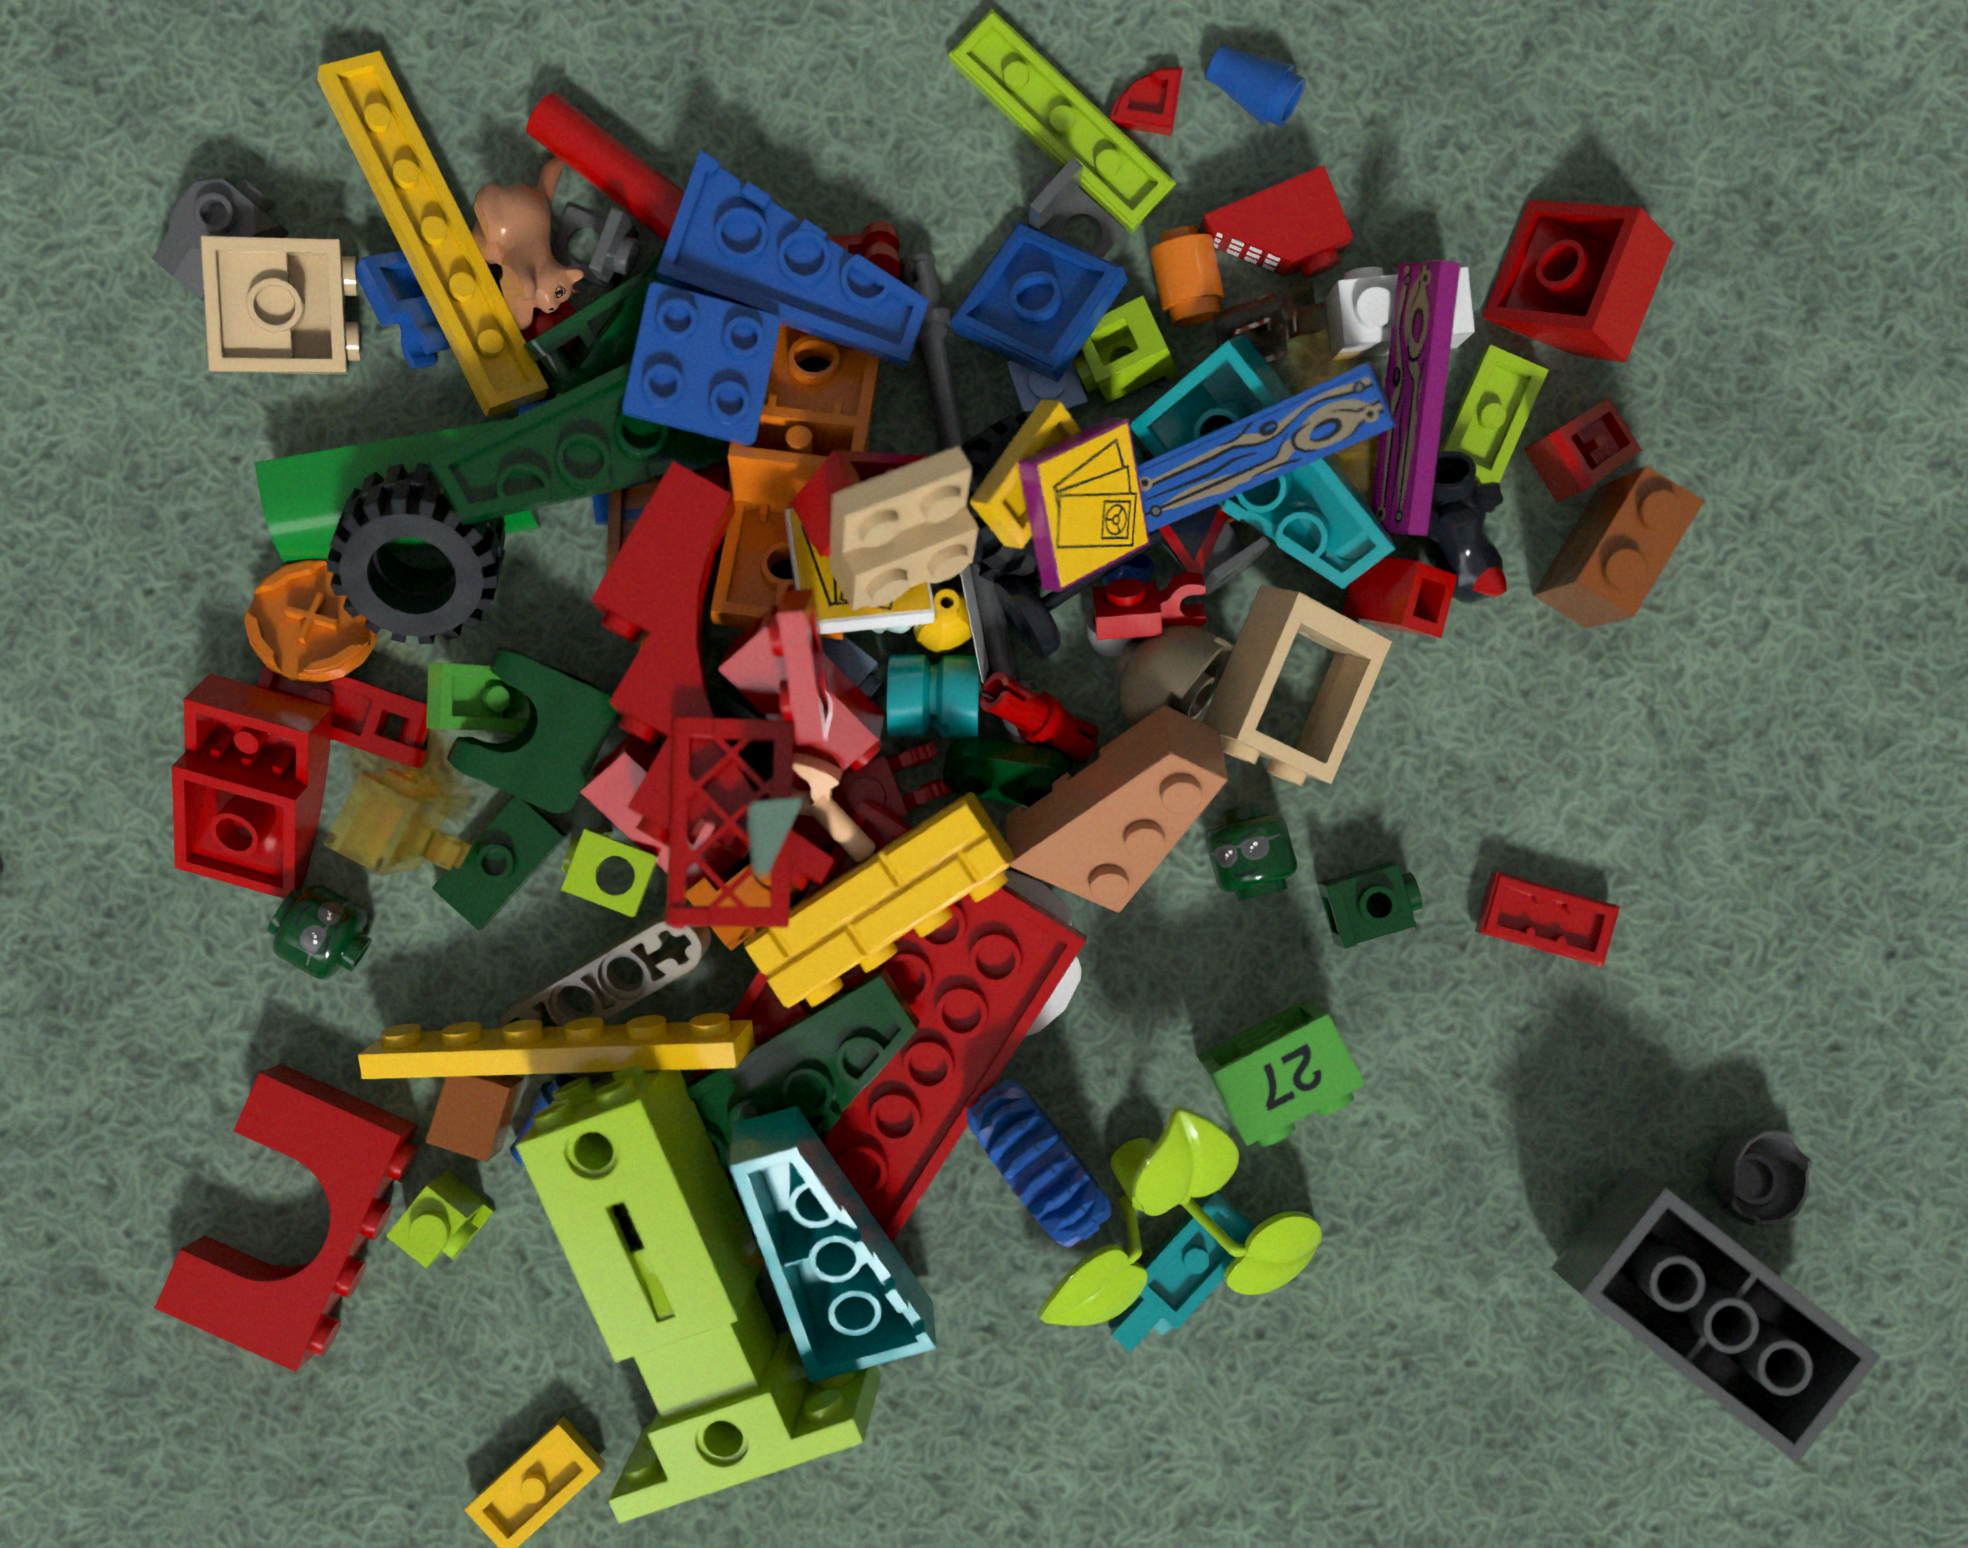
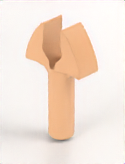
[792,753,876,862]

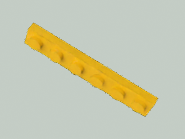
[317,51,549,418]
[358,1013,755,1079]

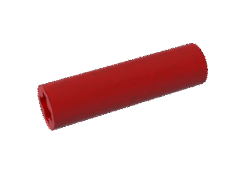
[526,92,685,243]

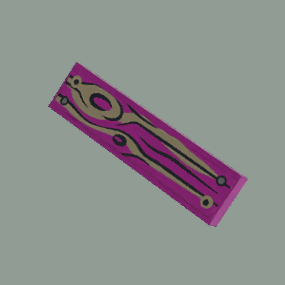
[1370,260,1460,536]

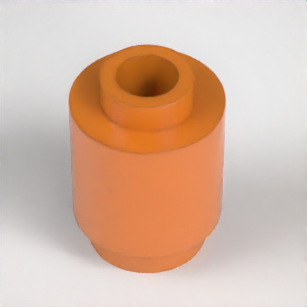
[1150,225,1225,327]

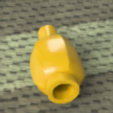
[913,586,972,656]

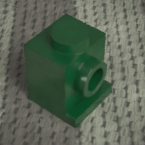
[1317,862,1423,949]

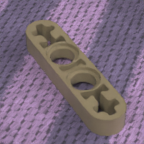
[497,912,711,1029]

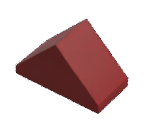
[1524,397,1642,503]

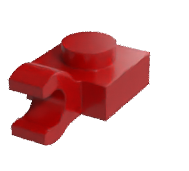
[1092,572,1206,640]

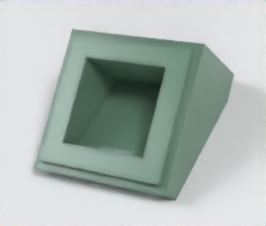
[746,798,803,878]

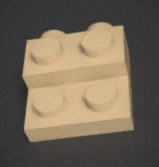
[201,236,361,375]
[829,446,978,611]

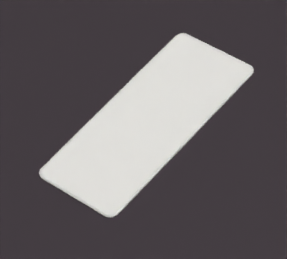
[961,564,989,683]

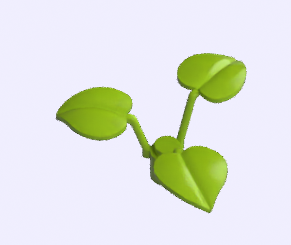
[1037,1106,1322,1326]

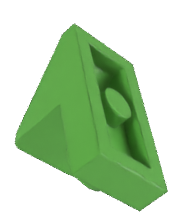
[426,663,530,732]

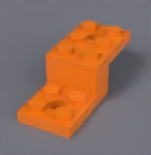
[711,324,881,640]

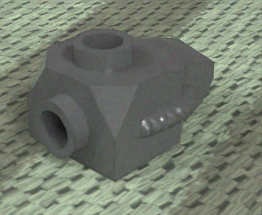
[152,174,289,302]

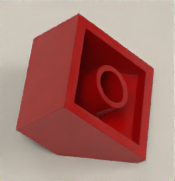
[1482,200,1674,362]

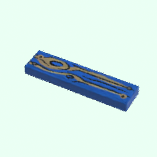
[1137,361,1397,533]

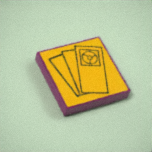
[1017,417,1150,592]

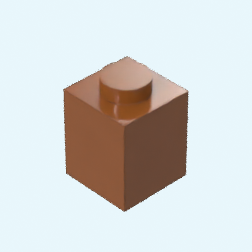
[425,1075,525,1162]

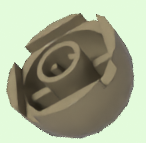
[1116,625,1235,728]

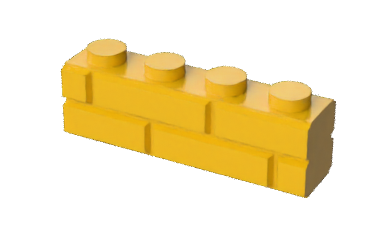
[744,791,1014,1008]

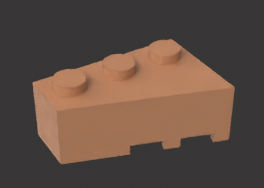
[1006,705,1228,913]

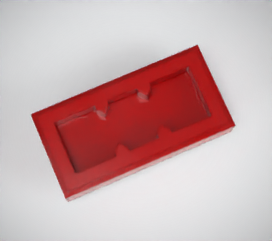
[1475,871,1620,967]

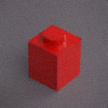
[1342,557,1457,639]

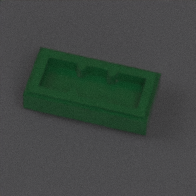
[432,796,567,931]

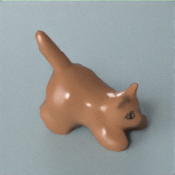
[472,156,584,330]

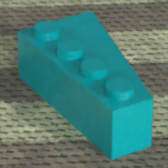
[730,1106,937,1383]

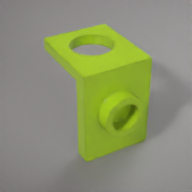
[561,827,658,917]

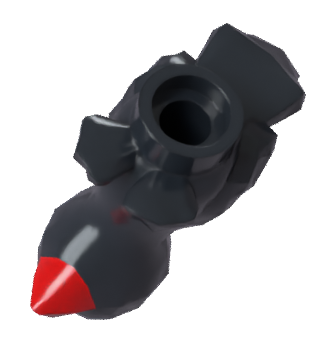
[1427,450,1507,603]

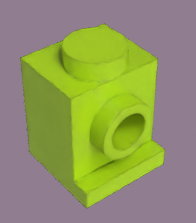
[1073,295,1179,403]
[386,1171,495,1268]

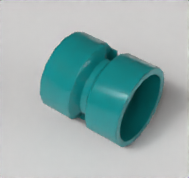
[887,653,979,738]

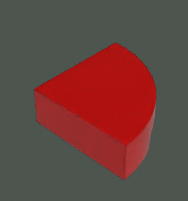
[1110,67,1183,136]

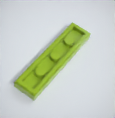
[948,9,1176,234]

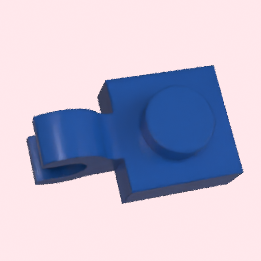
[355,251,450,370]

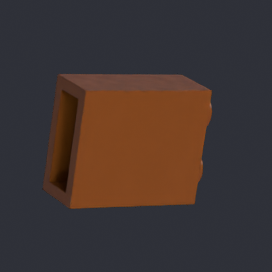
[1532,465,1704,628]

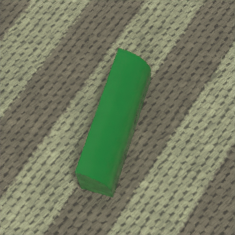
[254,419,541,564]

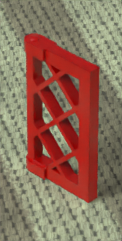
[665,715,794,929]

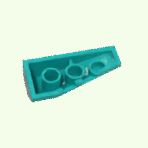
[1130,333,1397,589]

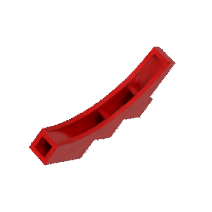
[591,461,835,890]

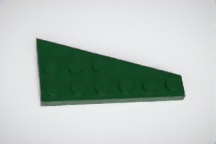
[686,967,920,1225]

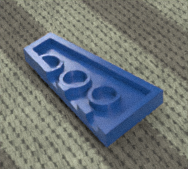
[656,150,929,368]

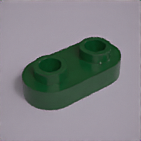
[943,737,1072,807]

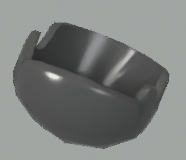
[1711,1128,1812,1227]

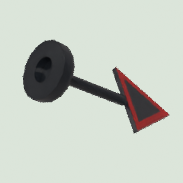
[994,504,1229,660]

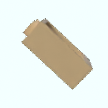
[1202,585,1392,786]

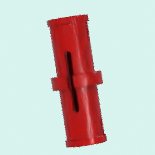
[979,672,1099,761]

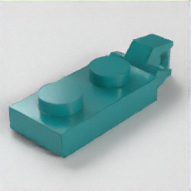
[1108,1191,1256,1352]

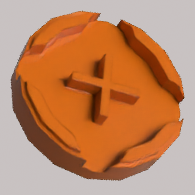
[244,559,379,684]

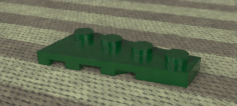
[429,361,729,525]

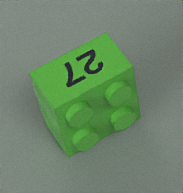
[1196,998,1366,1147]

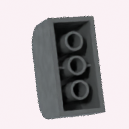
[1551,1166,1881,1464]

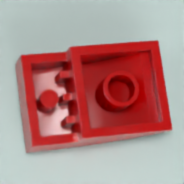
[172,673,332,899]

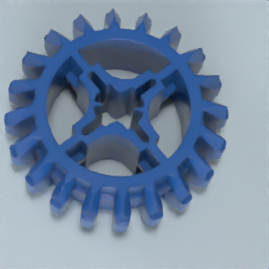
[967,1079,1111,1248]

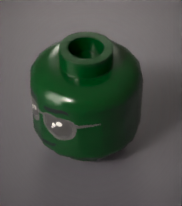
[1206,803,1298,901]
[267,884,372,979]

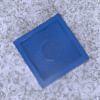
[949,221,1128,383]

